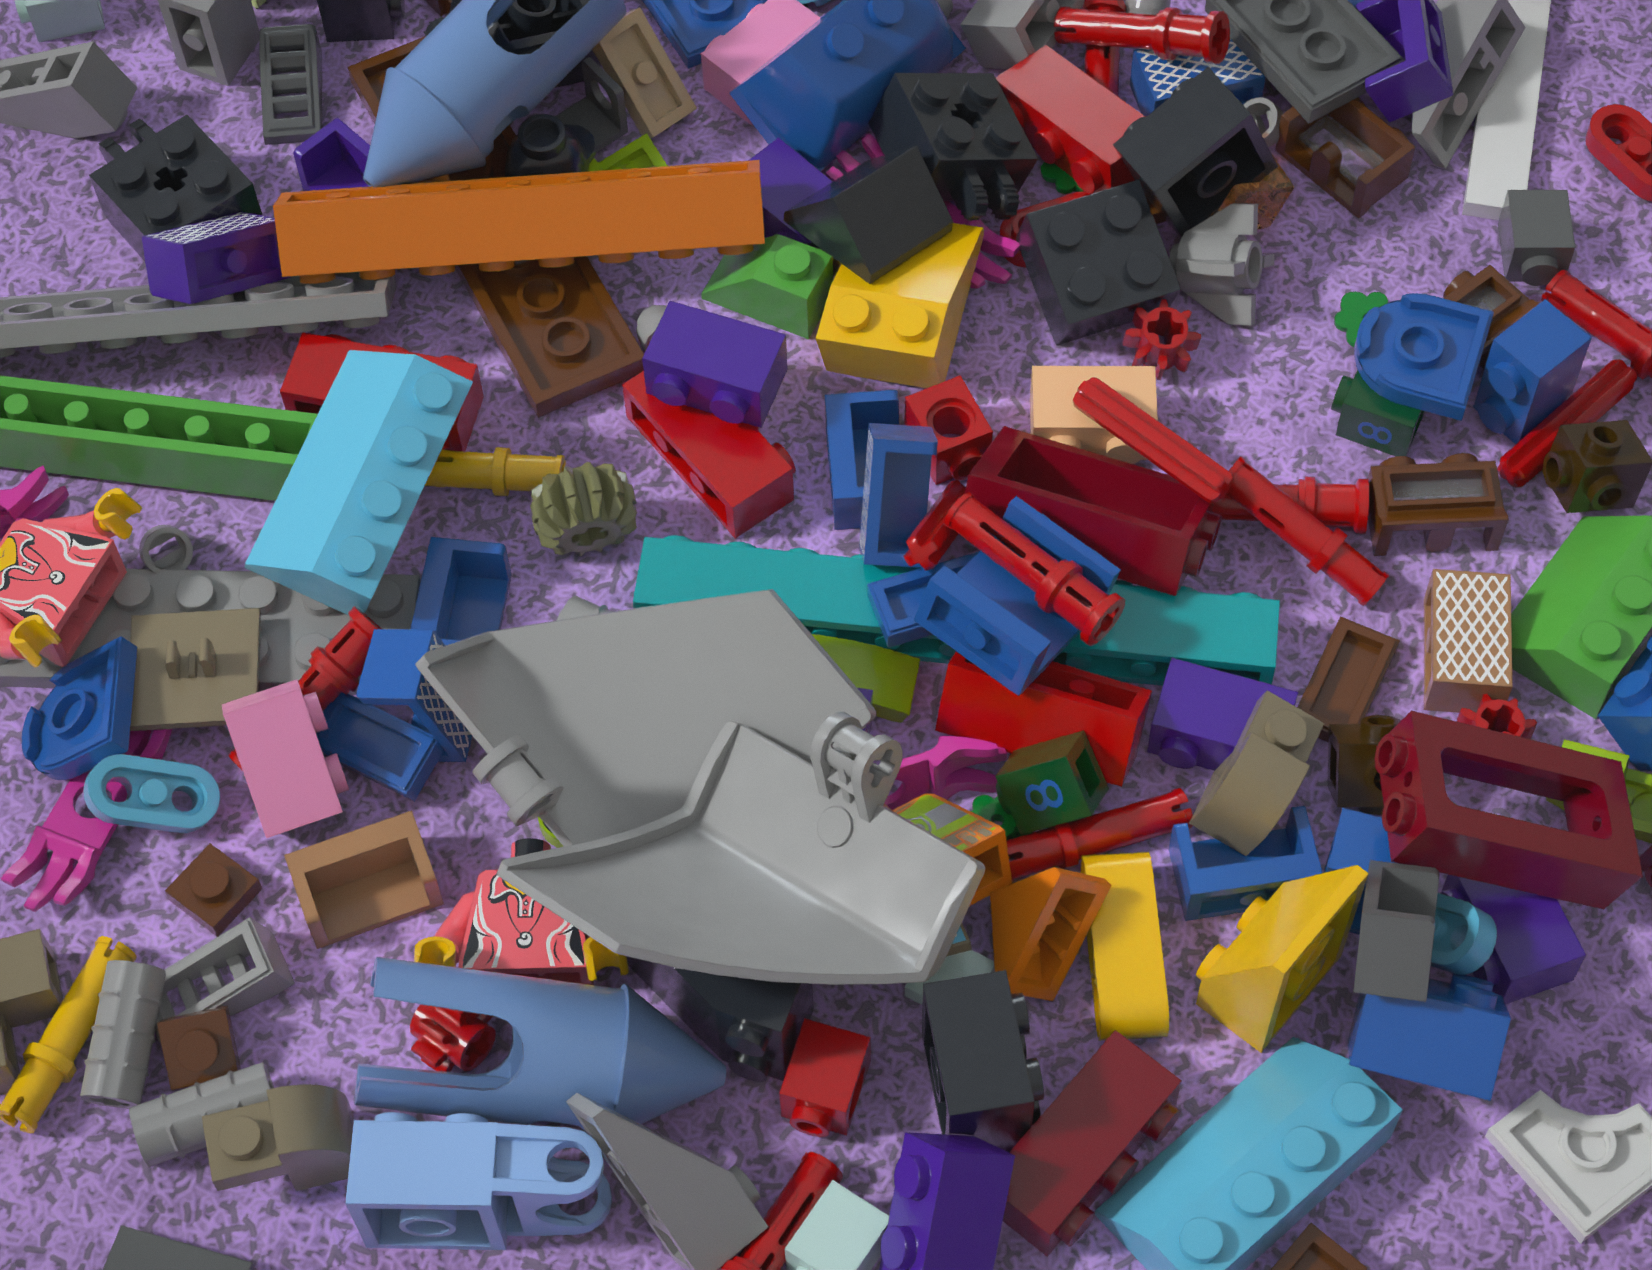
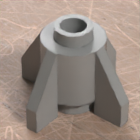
[1169,203,1274,325]

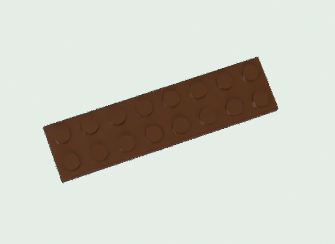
[348,36,644,418]

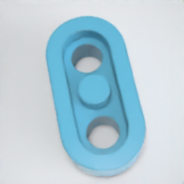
[83,754,220,833]
[1430,893,1497,975]

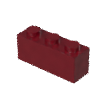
[1003,1030,1182,1257]

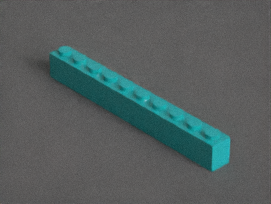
[633,535,1280,686]

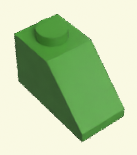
[701,234,833,339]

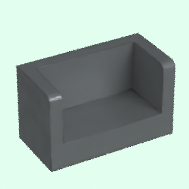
[1353,860,1440,1002]

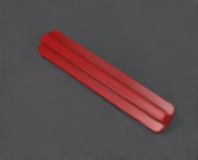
[1497,359,1637,488]
[1073,377,1234,504]
[904,479,966,571]

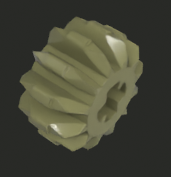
[530,462,637,556]

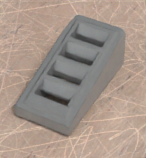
[155,917,295,1043]

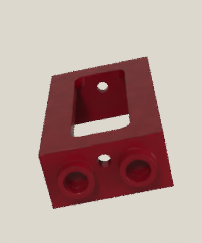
[965,426,1222,596]
[1375,710,1643,910]

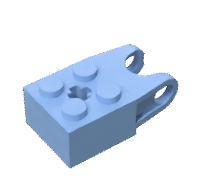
[345,1112,612,1250]

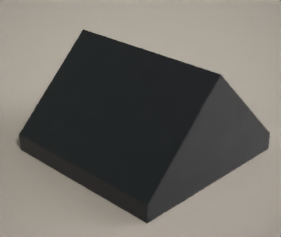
[783,145,953,284]

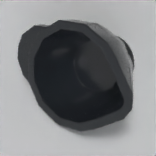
[505,114,596,177]

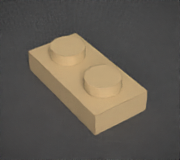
[592,7,697,138]

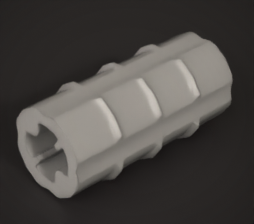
[80,960,166,1109]
[129,1062,274,1167]

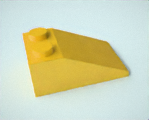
[816,223,984,388]
[1196,865,1369,1053]

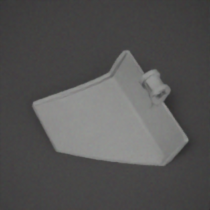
[415,589,877,847]
[496,712,985,985]

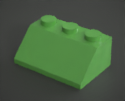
[1511,515,1652,719]

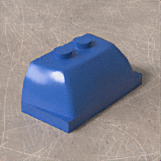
[729,0,966,171]

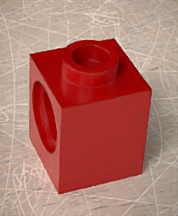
[904,375,993,485]
[779,1018,871,1137]

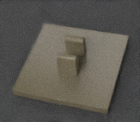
[130,608,261,731]

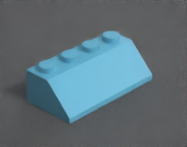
[244,350,473,615]
[1095,1037,1403,1270]

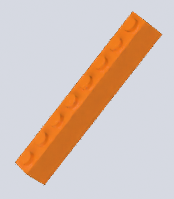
[273,160,765,284]

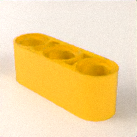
[1081,852,1169,1041]

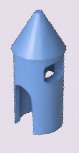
[363,0,627,187]
[354,957,726,1134]

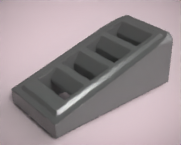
[259,24,323,145]

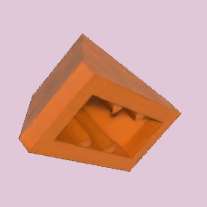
[990,867,1112,1001]

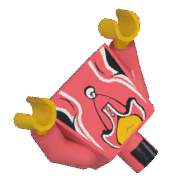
[0,488,142,668]
[414,838,629,985]

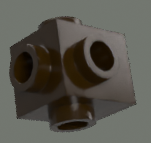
[1541,420,1652,513]
[1327,715,1401,815]

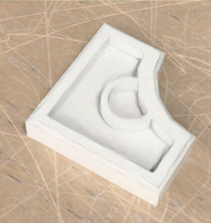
[1485,1090,1652,1244]

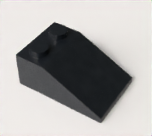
[626,956,814,1082]

